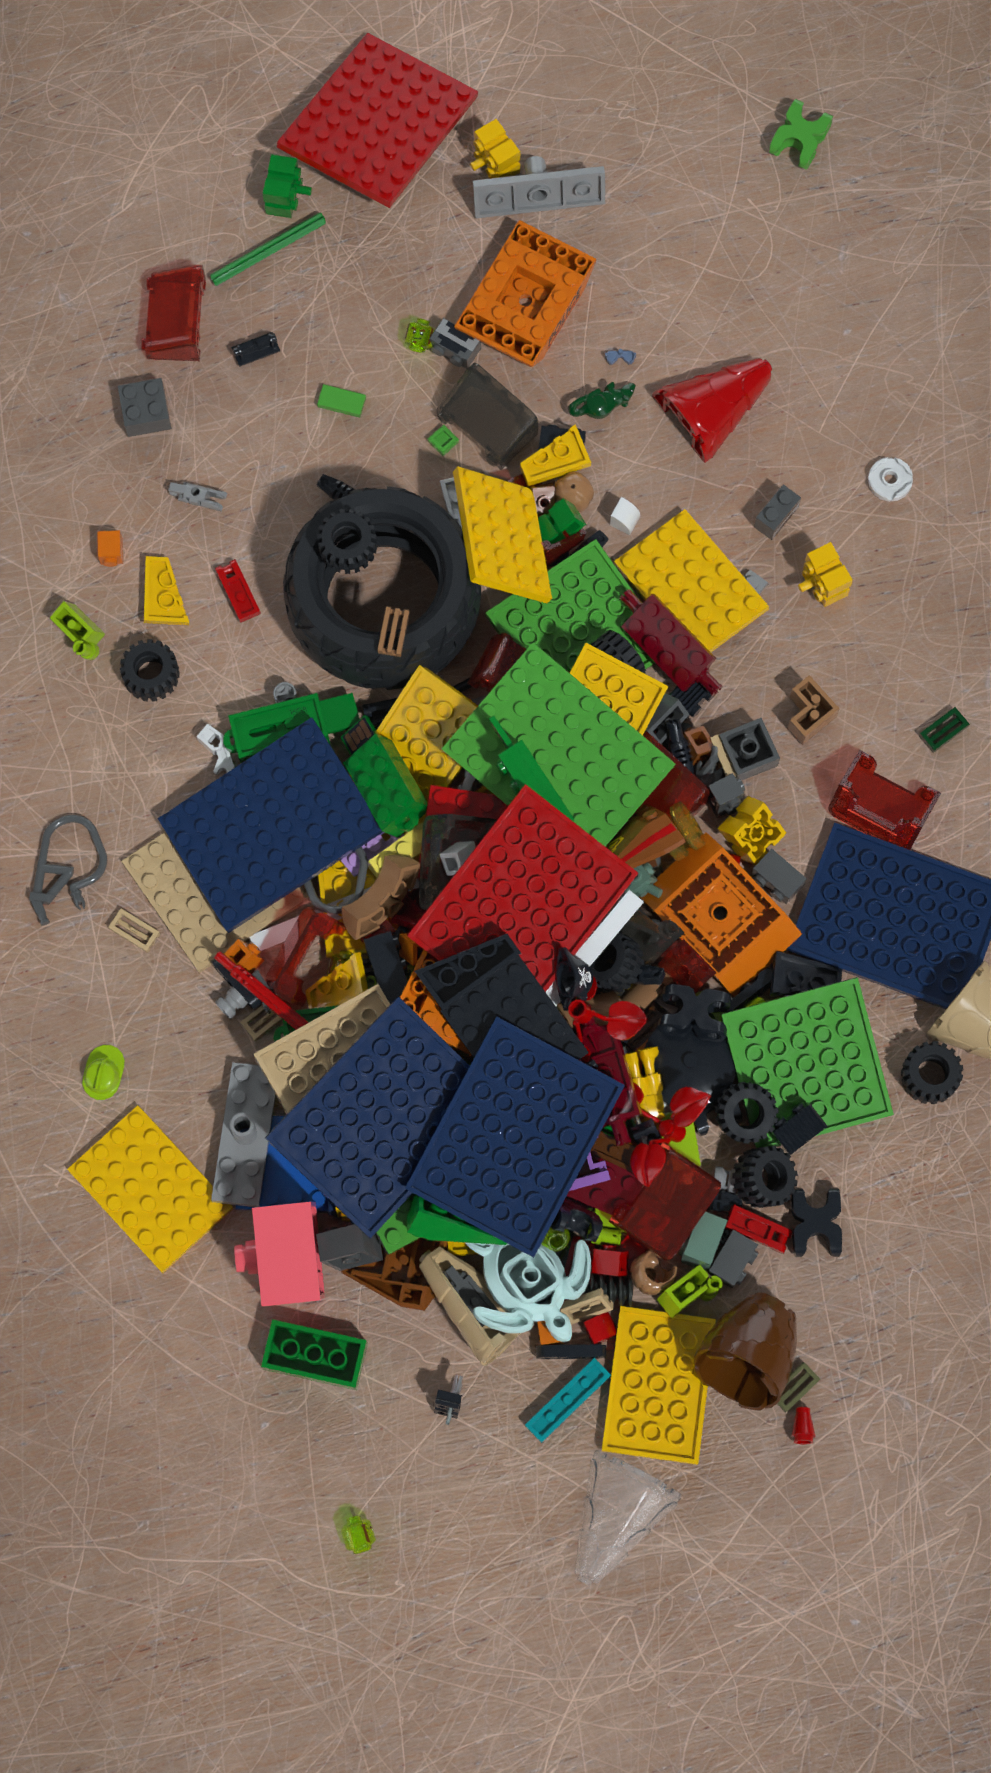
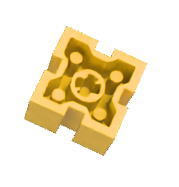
[470,119,520,179]
[798,542,853,607]
[718,796,786,866]

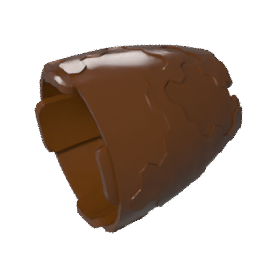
[694,1292,797,1411]

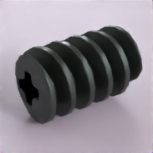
[584,1272,633,1307]

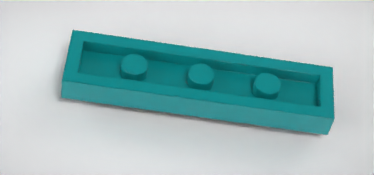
[525,1358,611,1443]

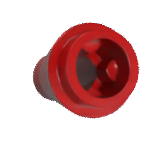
[791,1407,816,1445]

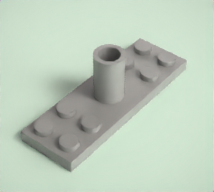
[473,156,605,218]
[211,1062,276,1207]

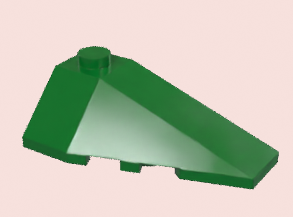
[407,1194,507,1245]

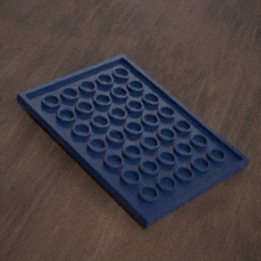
[157,717,383,933]
[787,822,991,1010]
[265,997,470,1239]
[405,1017,625,1258]

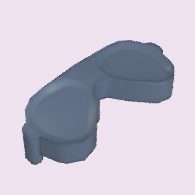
[605,349,636,365]

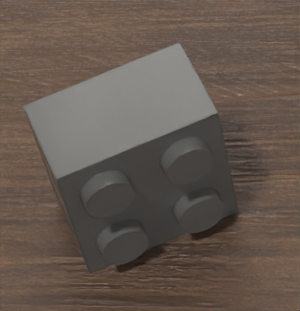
[118,378,172,437]
[719,717,780,781]
[316,1222,383,1271]

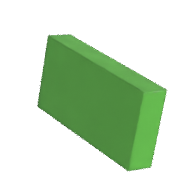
[317,384,366,418]

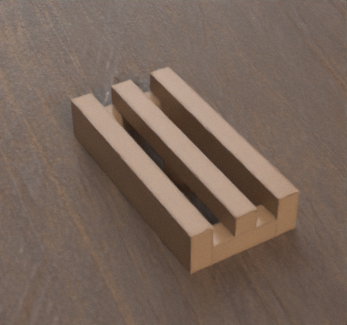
[378,607,410,657]

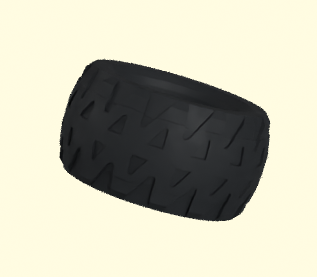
[283,487,481,690]

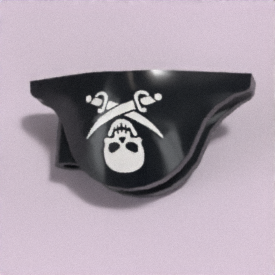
[556,947,593,1011]

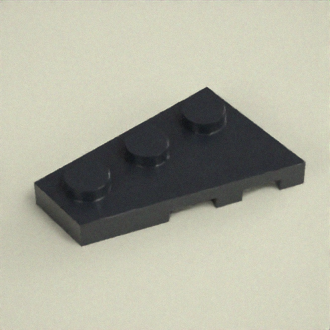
[770,951,842,996]

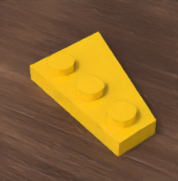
[520,424,591,486]
[144,556,189,625]
[305,952,368,1009]

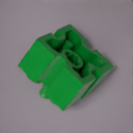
[262,154,312,218]

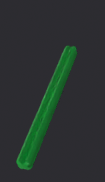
[210,213,326,286]

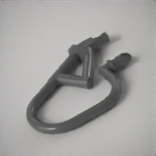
[29,815,107,926]
[304,847,368,914]

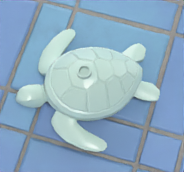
[465,1239,591,1342]

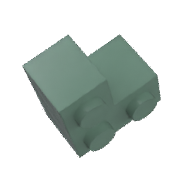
[679,1210,727,1272]

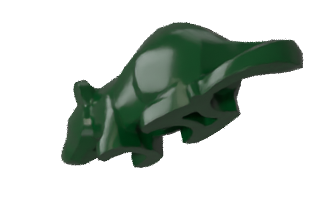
[568,382,636,419]

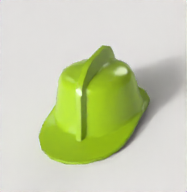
[83,1045,125,1100]

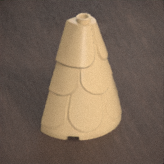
[926,960,991,1060]
[419,1246,522,1366]

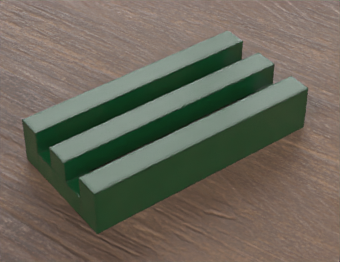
[919,707,970,753]

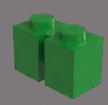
[538,498,587,553]

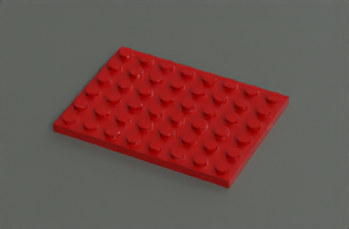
[277,32,478,208]
[407,784,638,992]

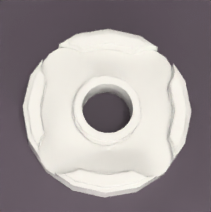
[868,457,913,502]

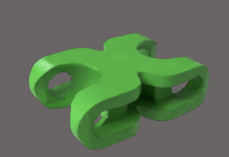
[769,99,833,170]

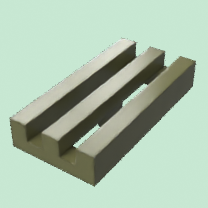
[777,1362,820,1413]

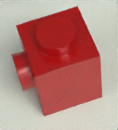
[591,1244,629,1276]

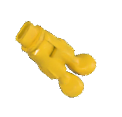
[625,1046,666,1130]

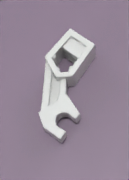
[196,724,235,775]

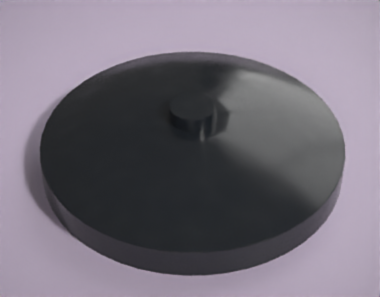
[642,1028,736,1108]

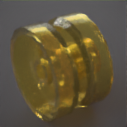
[667,801,707,862]

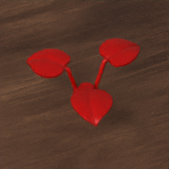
[568,976,647,1064]
[627,1083,711,1187]

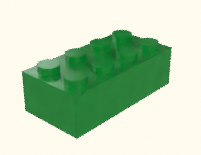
[261,1319,368,1391]

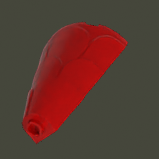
[652,358,772,463]

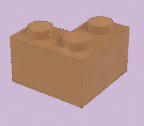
[788,675,840,745]

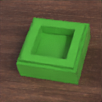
[428,424,459,456]

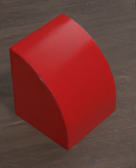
[583,1312,617,1344]

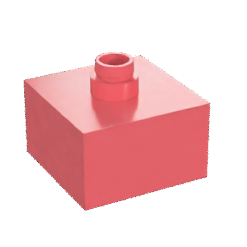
[234,1202,325,1307]

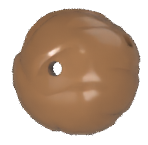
[554,471,594,513]
[630,1251,677,1295]

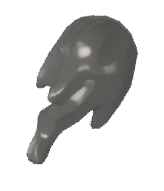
[694,746,723,795]

